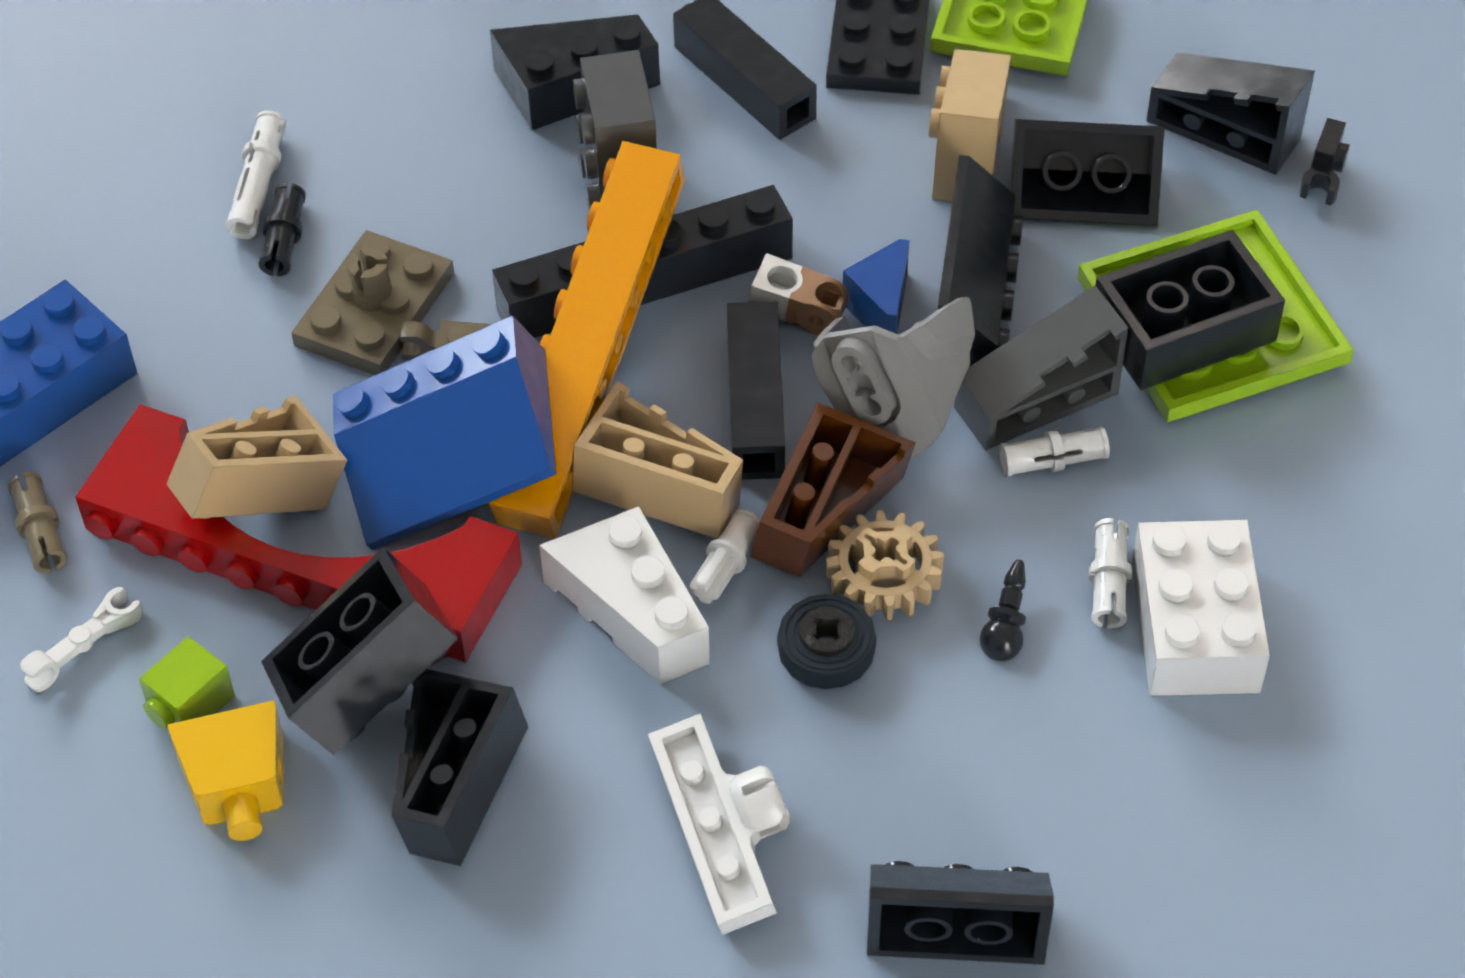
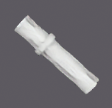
[225,110,287,239]

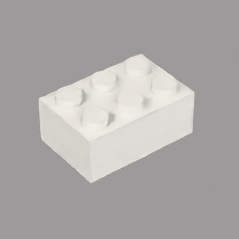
[1132,520,1270,696]

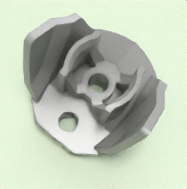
[812,297,975,459]

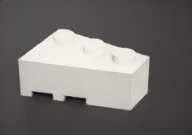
[539,506,710,684]

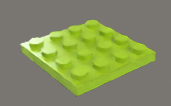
[1077,209,1354,423]

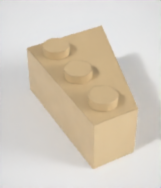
[928,49,1011,202]
[166,395,347,519]

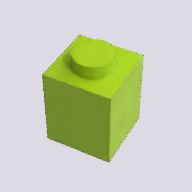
[139,636,235,729]

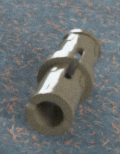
[8,472,67,573]

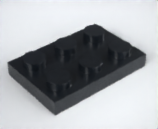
[826,0,929,95]

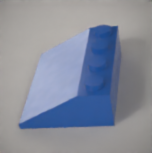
[333,315,556,550]

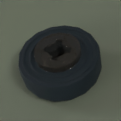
[777,594,877,689]

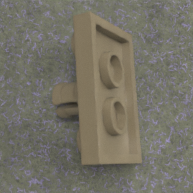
[291,230,455,375]

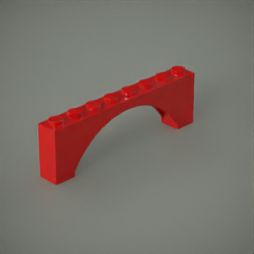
[75,404,522,663]

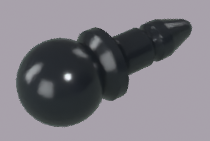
[979,559,1026,661]

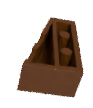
[750,402,916,577]

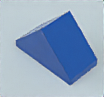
[843,239,910,334]

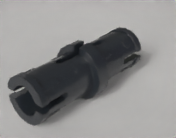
[258,183,306,276]

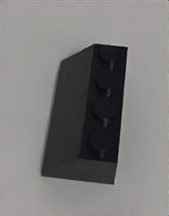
[938,155,1023,366]

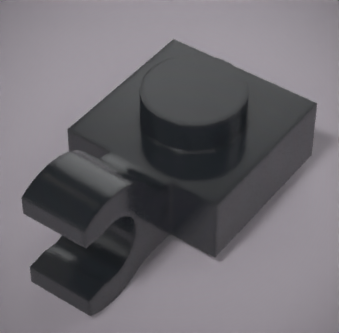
[1299,118,1350,206]

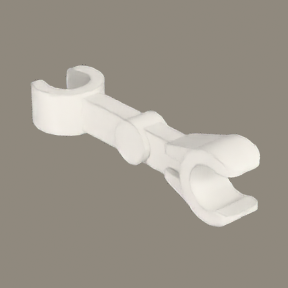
[20,587,142,692]

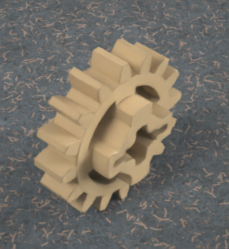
[826,510,944,621]

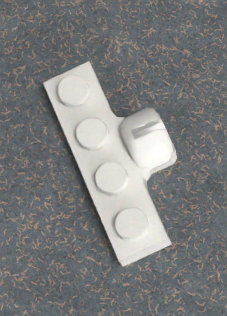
[648,713,789,935]

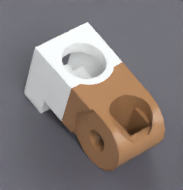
[749,253,850,335]

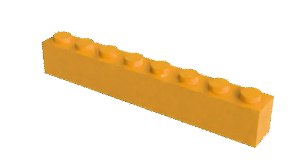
[488,141,685,539]

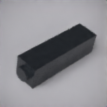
[673,0,817,140]
[727,301,785,480]

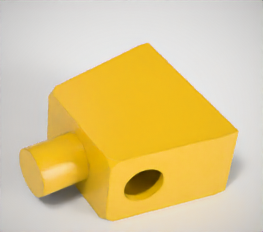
[168,700,284,841]

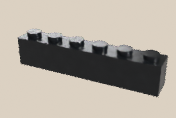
[492,185,793,338]

